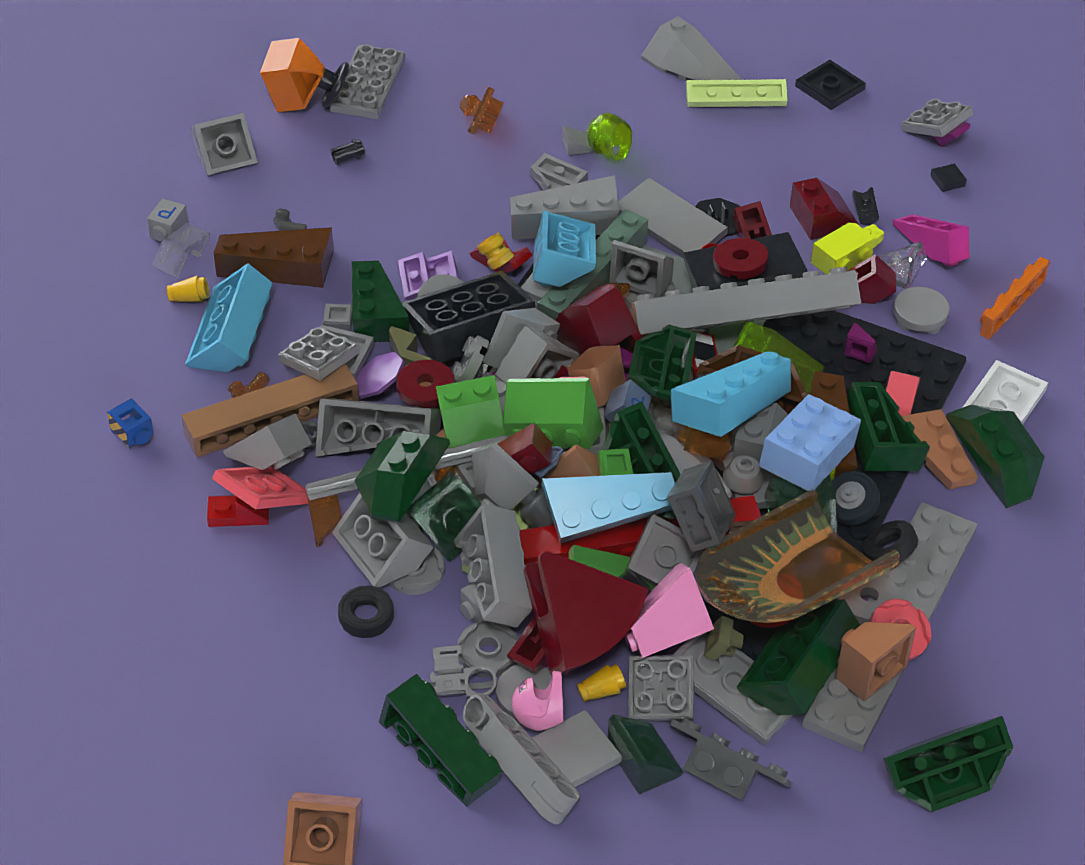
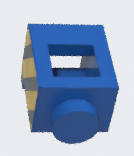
[107,398,154,447]

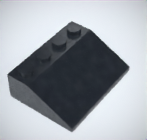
[683,232,808,328]
[401,271,536,364]

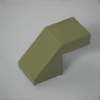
[389,326,431,367]

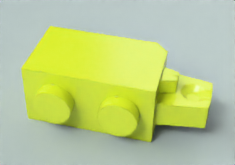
[811,223,884,274]

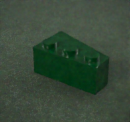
[847,382,930,471]

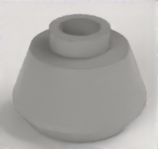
[723,455,764,494]

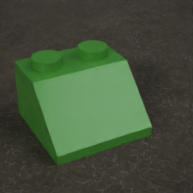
[436,375,506,449]

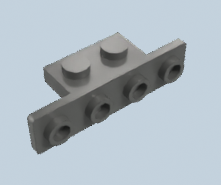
[670,718,793,801]

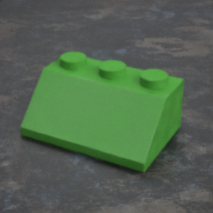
[503,378,604,449]

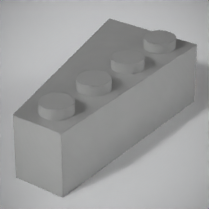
[510,175,619,239]

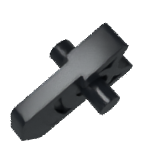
[852,187,879,226]

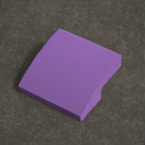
[398,250,459,301]

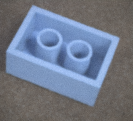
[759,394,861,493]

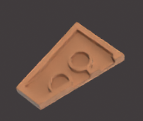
[902,409,978,489]

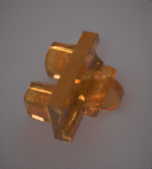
[460,87,504,134]
[678,425,733,461]

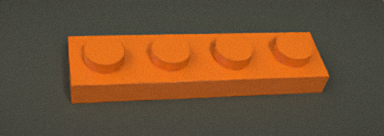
[980,257,1050,340]

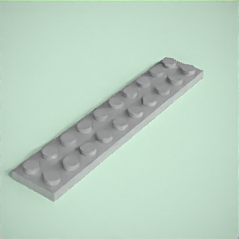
[802,502,978,753]

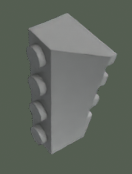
[315,398,441,457]
[454,503,532,628]

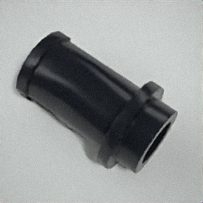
[330,139,365,165]

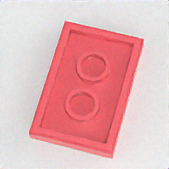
[212,466,311,509]

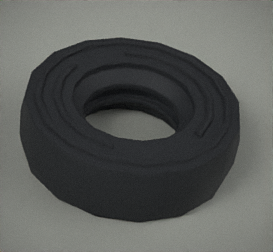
[863,520,918,567]
[338,585,394,638]

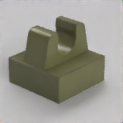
[704,616,744,661]

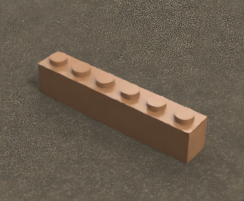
[181,363,359,458]

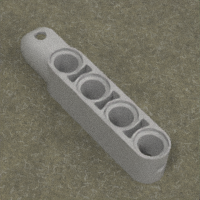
[463,694,580,824]

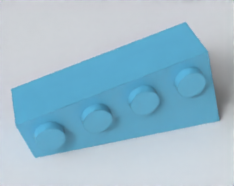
[671,352,791,437]
[542,472,675,544]

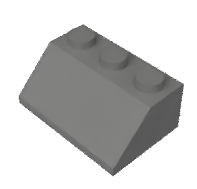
[332,493,434,588]

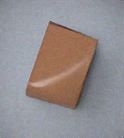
[567,345,626,407]

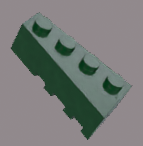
[379,673,502,807]

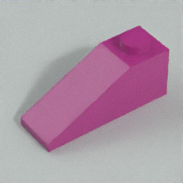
[893,214,970,266]

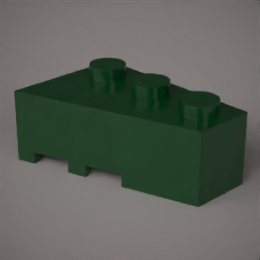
[351,260,410,342]

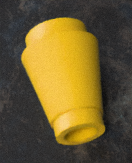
[167,275,209,302]
[576,664,626,702]

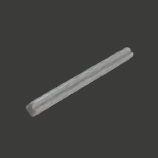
[306,435,508,500]

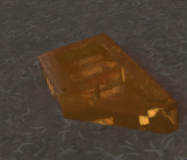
[308,494,342,547]

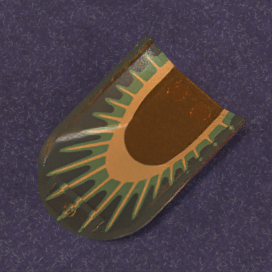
[696,489,900,623]

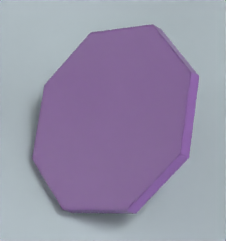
[356,352,405,399]

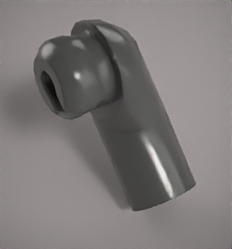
[273,209,307,231]

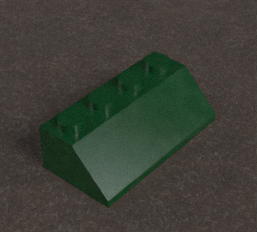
[736,599,860,715]

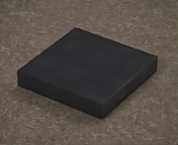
[795,60,866,110]

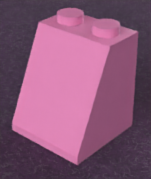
[624,563,714,658]

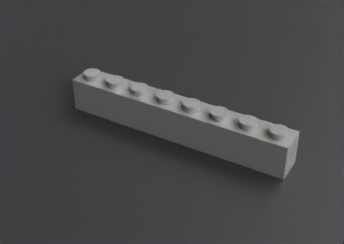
[630,267,861,337]

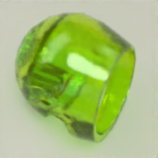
[587,112,632,161]

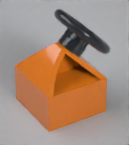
[260,38,349,112]

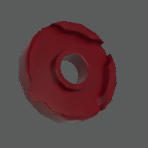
[713,238,769,279]
[396,360,454,408]

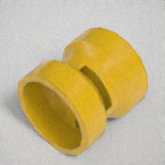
[477,232,514,270]

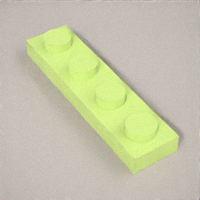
[686,79,788,107]

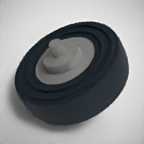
[825,471,880,525]

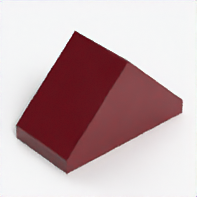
[507,616,548,672]

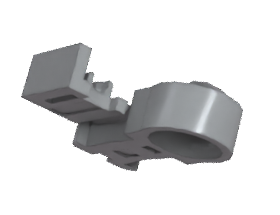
[430,645,497,700]

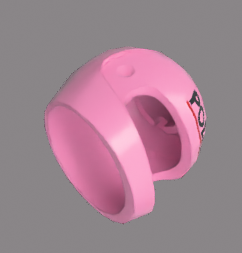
[512,671,563,731]

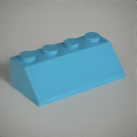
[533,210,596,287]
[185,263,273,372]

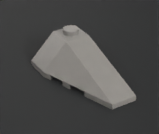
[641,16,742,81]

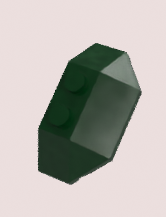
[627,324,697,407]
[602,402,681,521]
[945,404,1045,508]
[355,431,450,522]
[883,716,1014,812]

